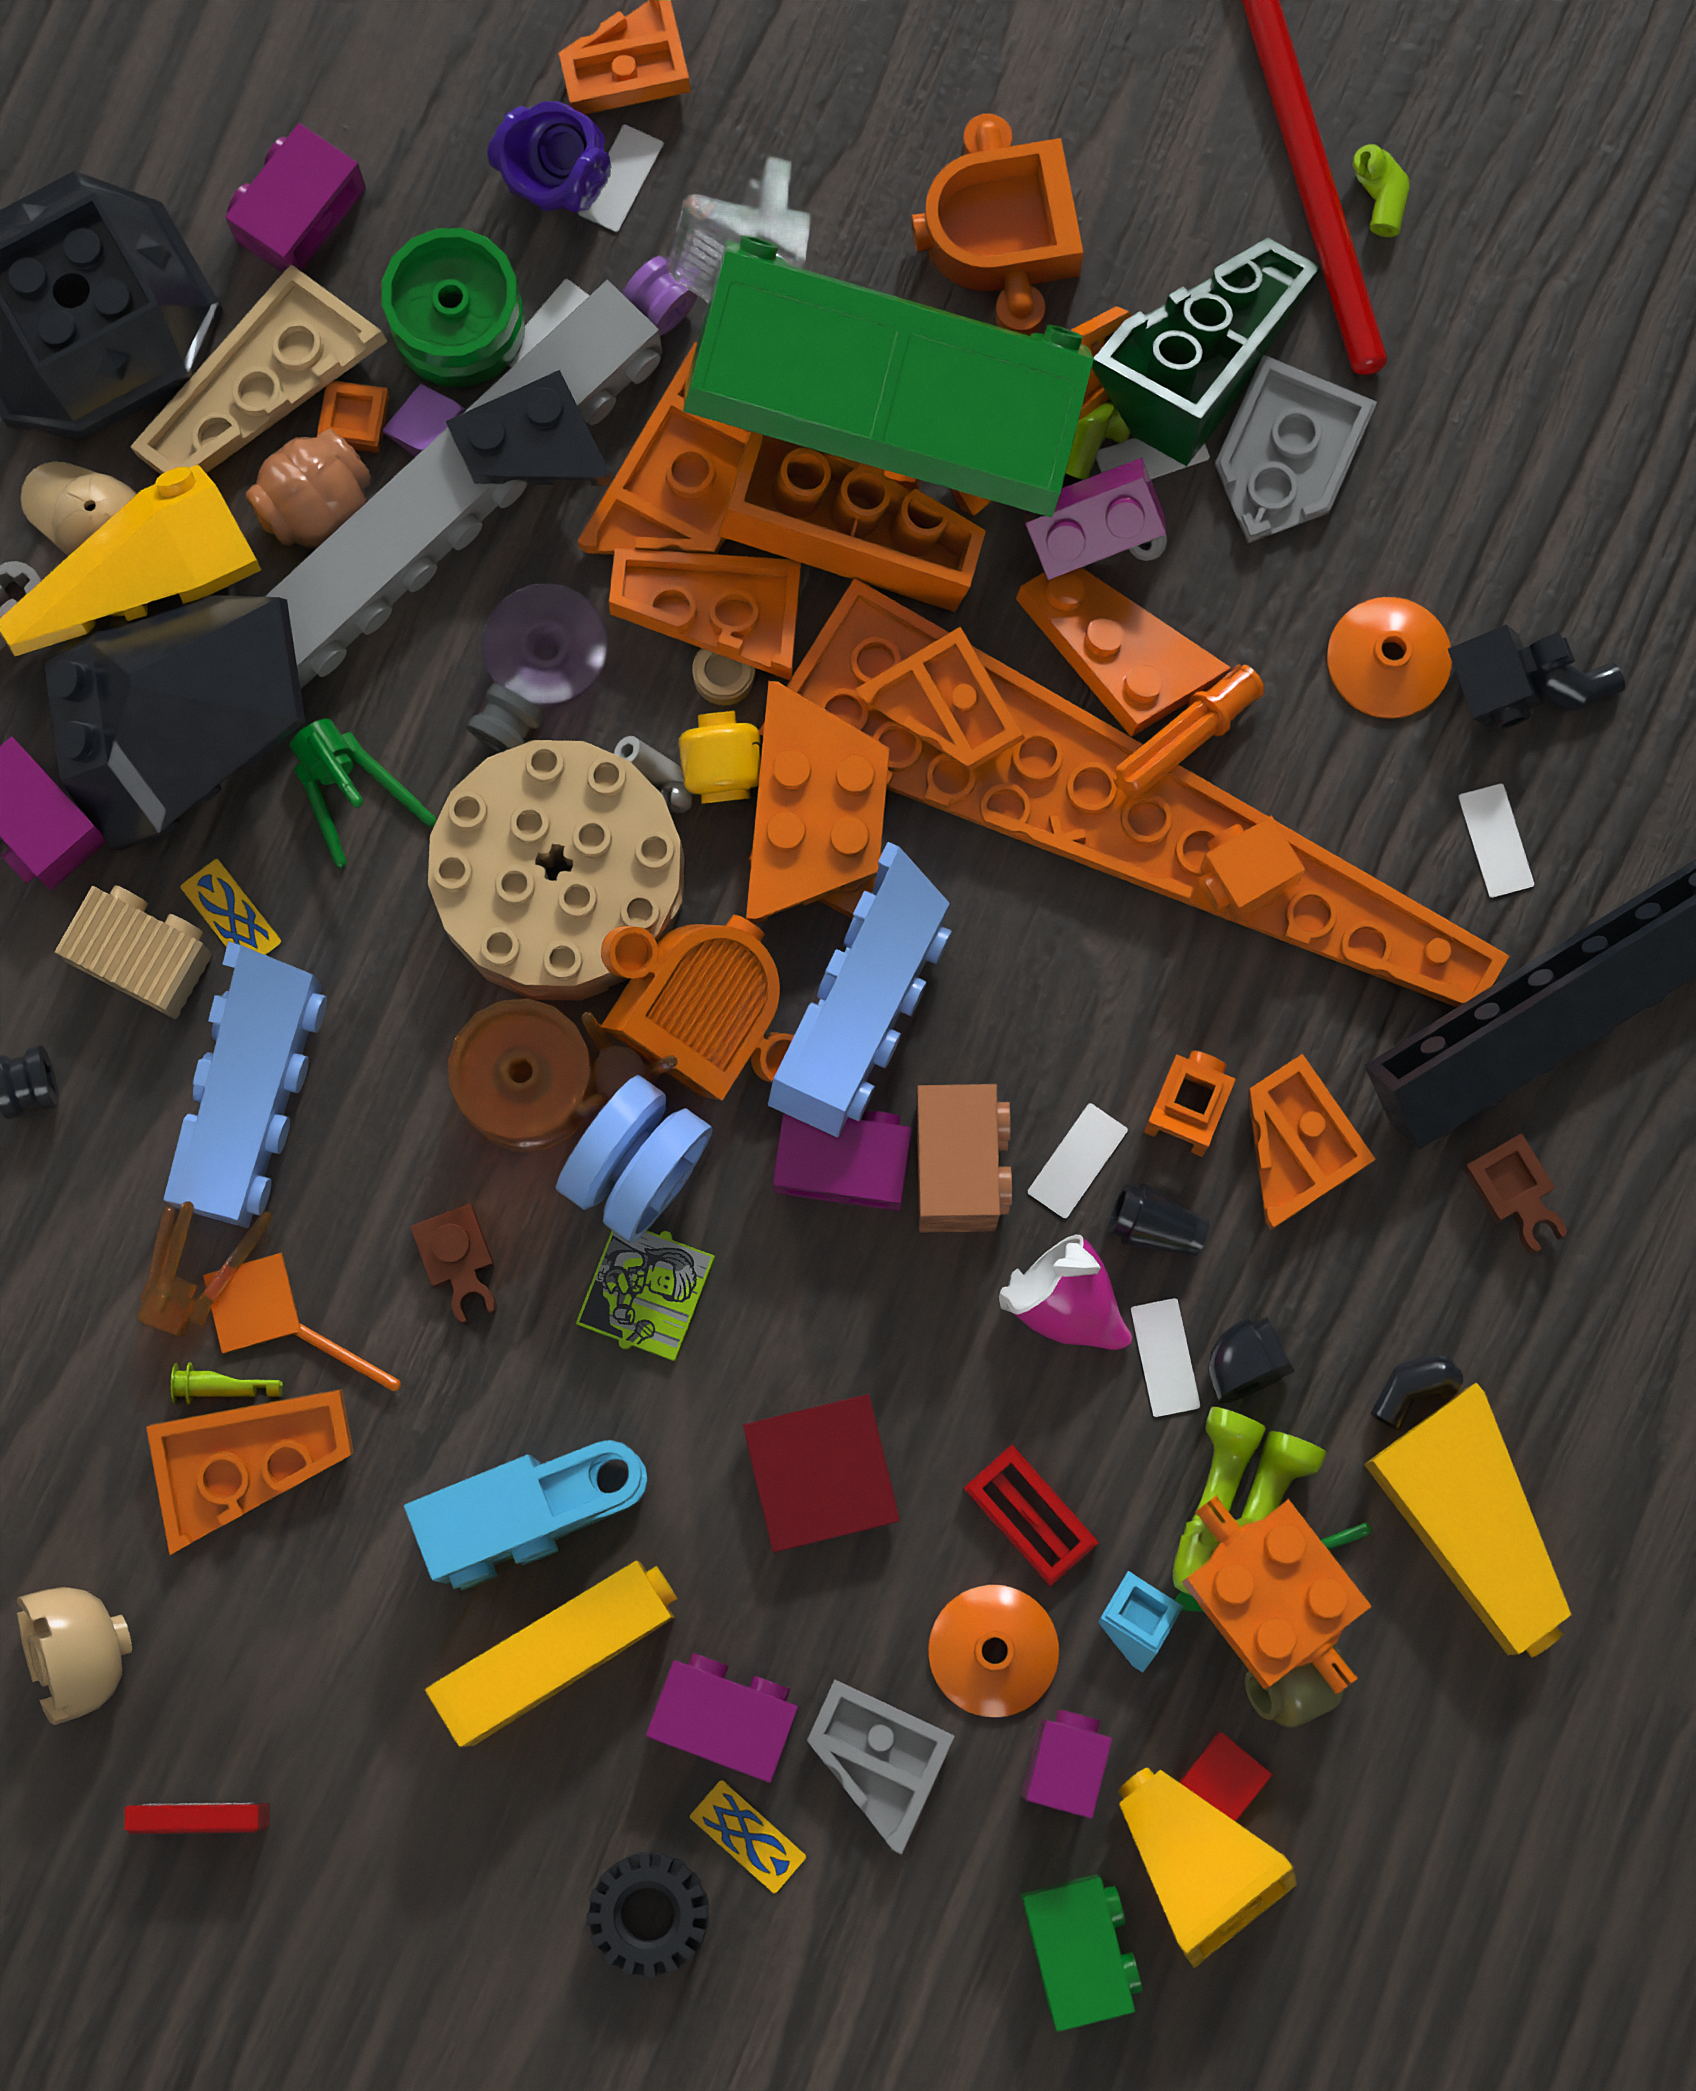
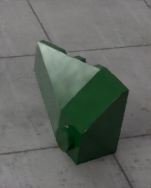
[1092,238,1320,467]

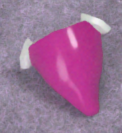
[999,1235,1132,1350]

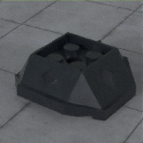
[0,171,223,440]

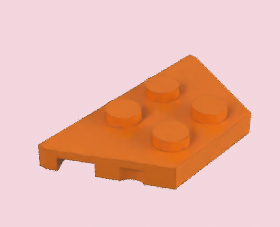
[577,342,749,555]
[746,681,890,924]

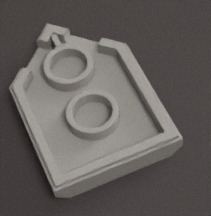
[1215,355,1377,543]

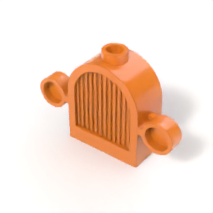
[911,114,1084,336]
[600,914,794,1101]

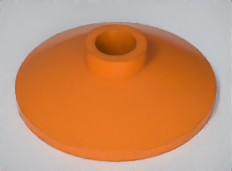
[1327,597,1452,719]
[928,1585,1059,1717]

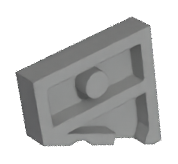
[807,1680,954,1854]

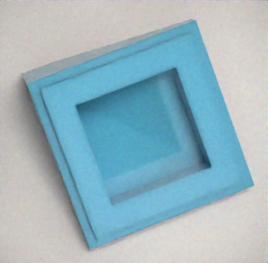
[1098,1571,1184,1673]

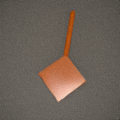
[203,1253,401,1391]

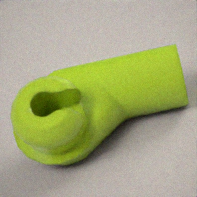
[1352,144,1410,237]

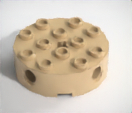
[428,740,685,1001]

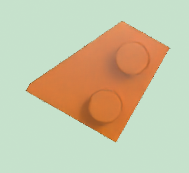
[559,0,691,115]
[856,627,1025,771]

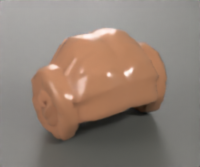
[246,429,371,549]

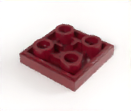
[743,1394,900,1553]

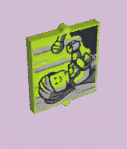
[576,1230,715,1362]

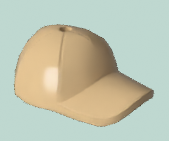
[21,462,138,556]

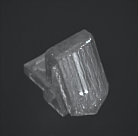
[666,156,811,303]

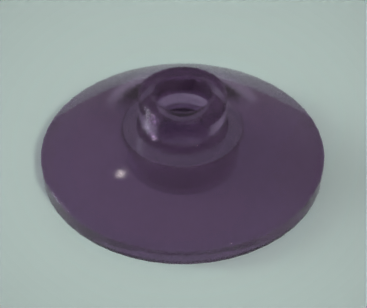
[482,584,608,706]

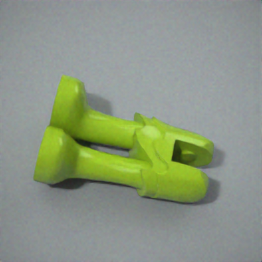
[1172,1407,1327,1595]

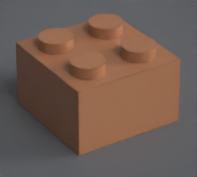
[916,1084,1012,1233]

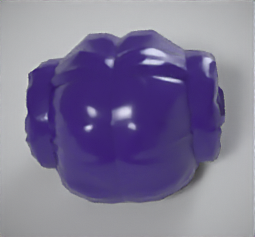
[487,101,612,212]

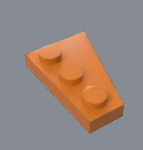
[146,1389,354,1555]

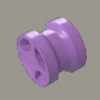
[622,256,699,336]

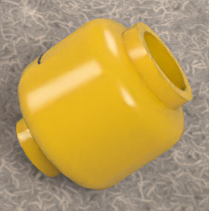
[679,711,762,804]

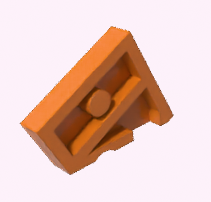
[1247,1054,1376,1230]

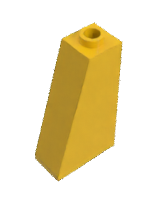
[1364,1383,1572,1658]
[425,1560,677,1748]

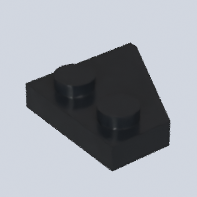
[446,370,612,486]

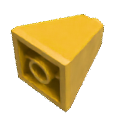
[1118,1767,1297,1968]

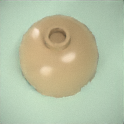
[17,1587,132,1725]

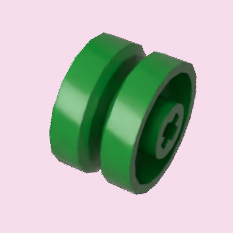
[381,228,525,388]

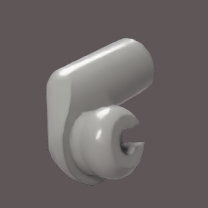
[614,736,695,813]

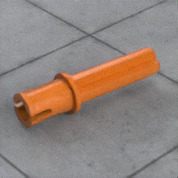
[1113,664,1265,798]

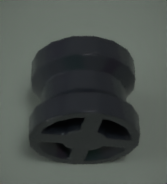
[0,1045,59,1119]

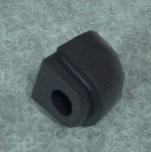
[1208,1317,1295,1404]

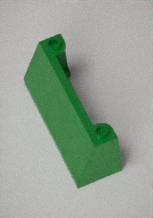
[683,235,1094,518]

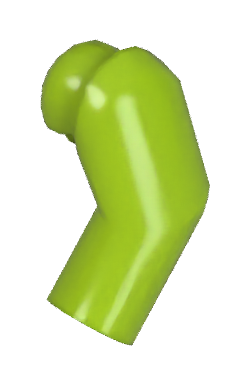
[1065,402,1131,480]

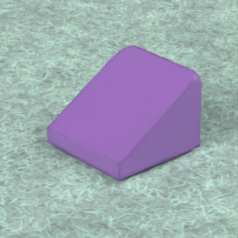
[382,384,466,457]

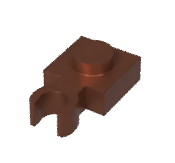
[1463,1133,1567,1254]
[410,1203,497,1325]

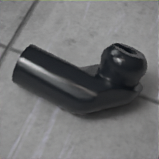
[1534,662,1625,710]
[1370,1354,1463,1429]

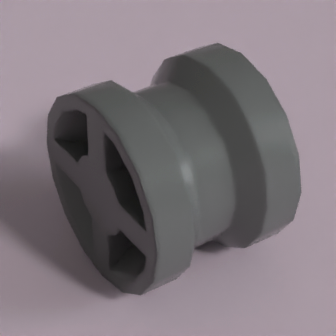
[466,683,546,753]

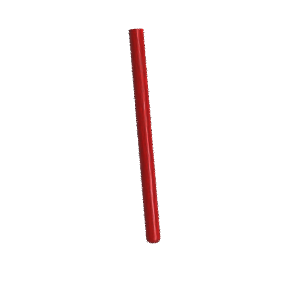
[1241,0,1387,376]

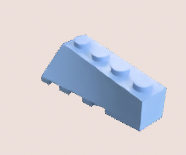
[768,842,952,1138]
[163,942,327,1228]

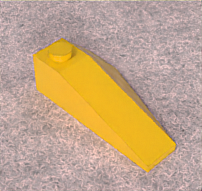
[0,464,261,656]

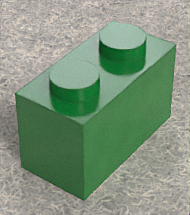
[1020,1874,1143,2032]

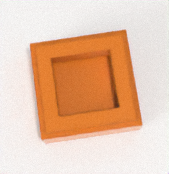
[317,381,390,453]

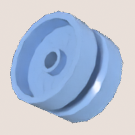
[555,1075,713,1243]

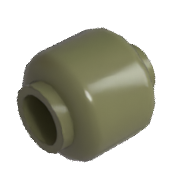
[1245,1645,1346,1728]

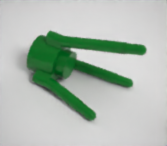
[290,719,437,869]

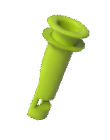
[171,1362,283,1405]

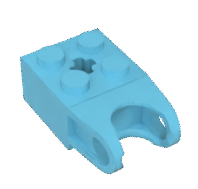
[404,1440,648,1591]

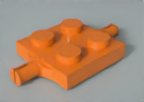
[1182,1495,1372,1695]

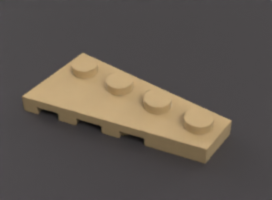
[130,264,387,474]

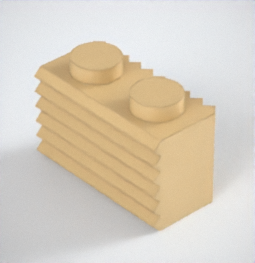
[55,885,212,1019]

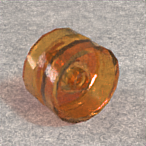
[448,998,597,1152]

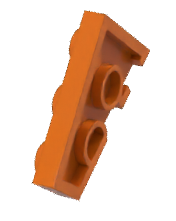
[609,548,801,681]
[1016,567,1231,737]

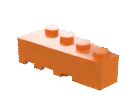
[718,431,986,612]

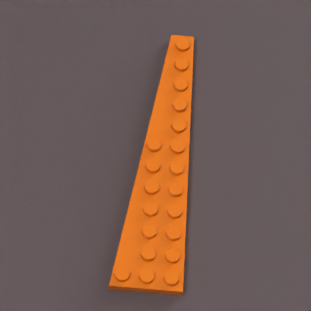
[759,578,1510,1007]

